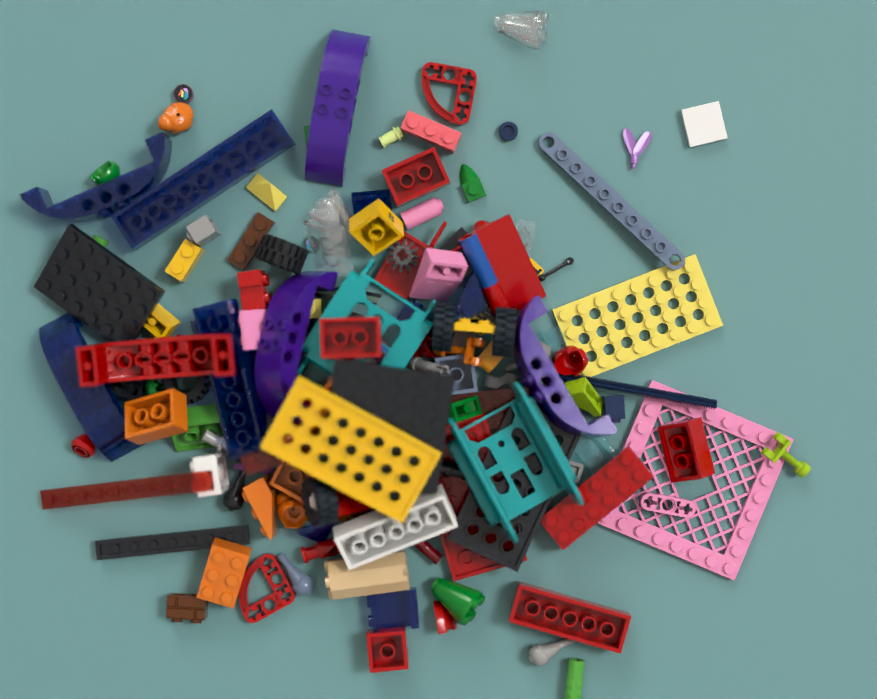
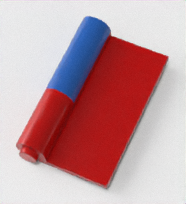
[458,214,546,318]

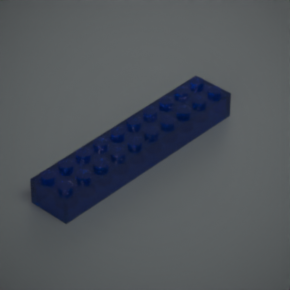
[111,109,296,250]

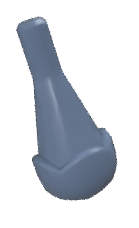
[277,553,314,596]

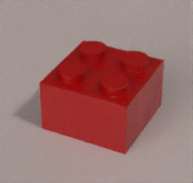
[366,626,409,673]

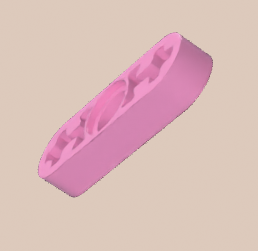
[639,492,696,518]

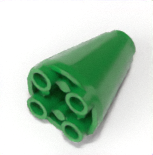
[430,577,486,626]

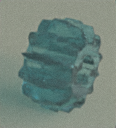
[386,239,419,272]

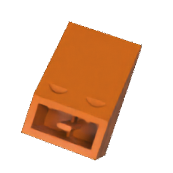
[242,474,277,540]

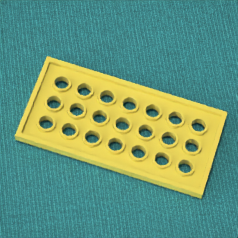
[552,254,723,377]

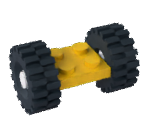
[432,302,516,357]

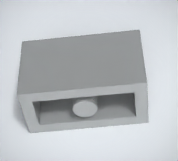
[186,215,221,246]

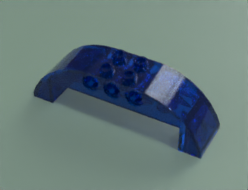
[20,132,172,222]
[39,312,146,462]

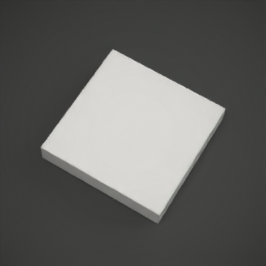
[680,101,728,148]

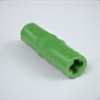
[564,658,585,699]

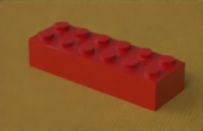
[541,446,655,550]
[508,581,631,654]

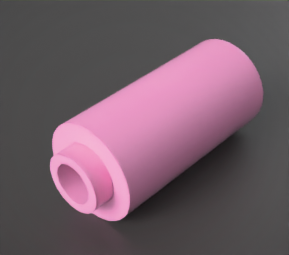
[400,197,444,230]

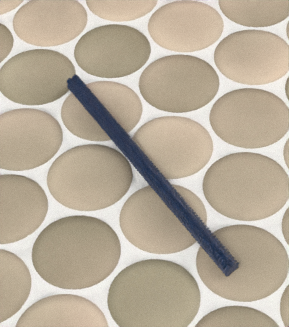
[531,366,717,410]

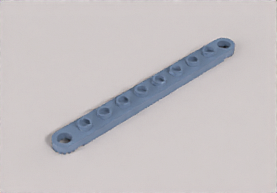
[539,133,685,271]

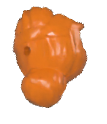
[157,102,194,134]
[276,492,308,529]

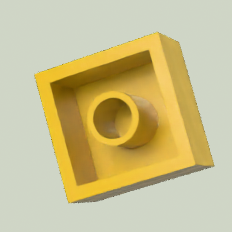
[349,198,404,256]

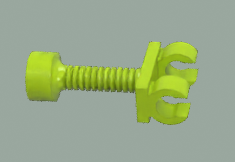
[761,432,811,478]

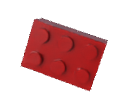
[381,147,450,208]
[320,317,382,358]

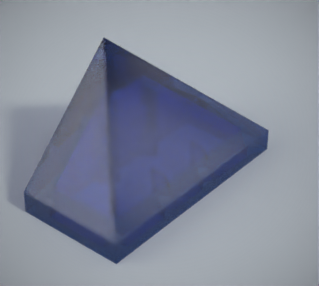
[297,521,336,542]

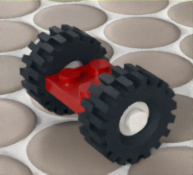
[301,476,377,527]

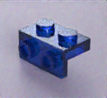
[351,189,392,215]

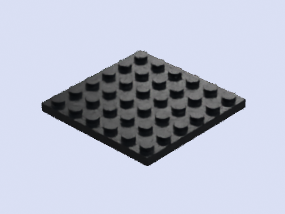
[320,358,455,494]

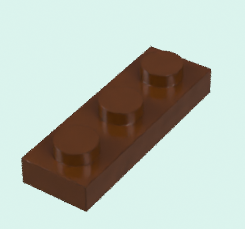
[227,212,275,270]

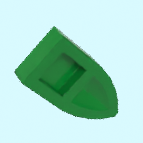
[460,164,486,203]

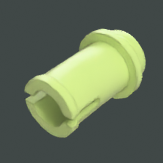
[378,126,404,148]

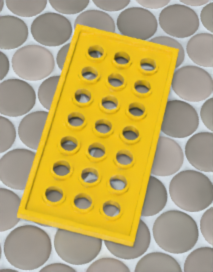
[260,376,442,523]

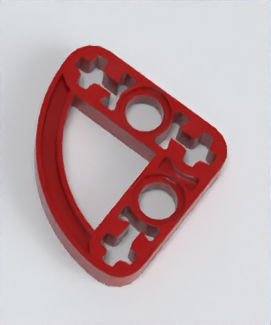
[421,62,477,125]
[239,553,296,623]

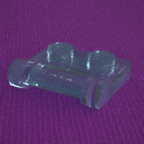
[574,436,620,474]

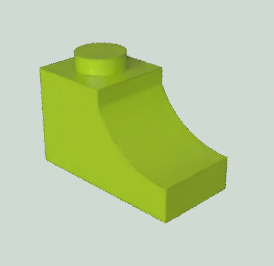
[565,377,603,417]

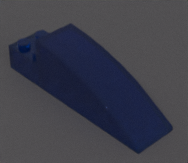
[192,299,267,461]

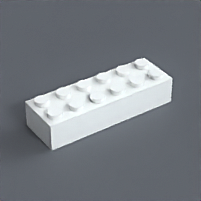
[333,484,458,570]

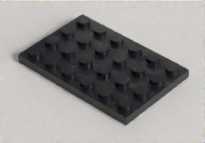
[34,224,165,342]

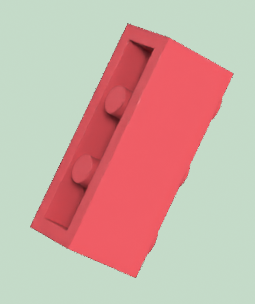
[401,110,461,154]

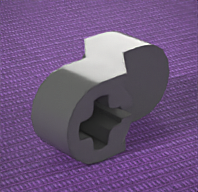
[482,372,521,389]

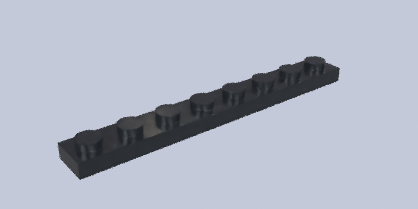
[95,524,250,560]

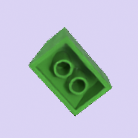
[171,402,233,452]

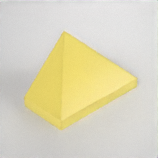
[246,173,287,212]

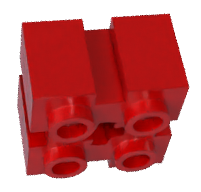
[237,269,272,311]

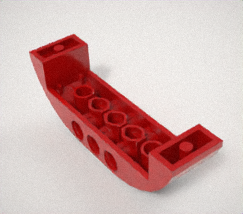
[76,333,236,387]

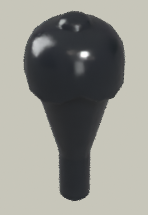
[222,470,248,511]

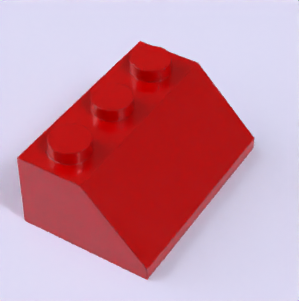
[657,417,715,483]

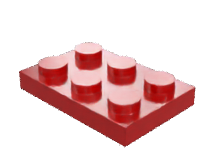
[374,231,428,300]

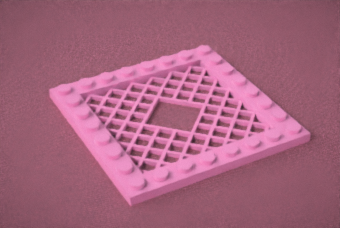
[598,380,794,581]

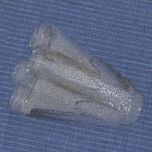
[494,11,549,50]
[307,188,355,243]

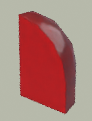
[433,601,457,634]

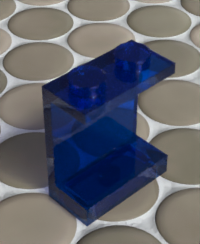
[367,587,420,632]

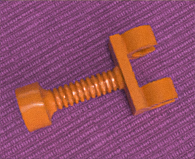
[434,337,485,367]

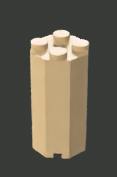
[324,549,410,600]

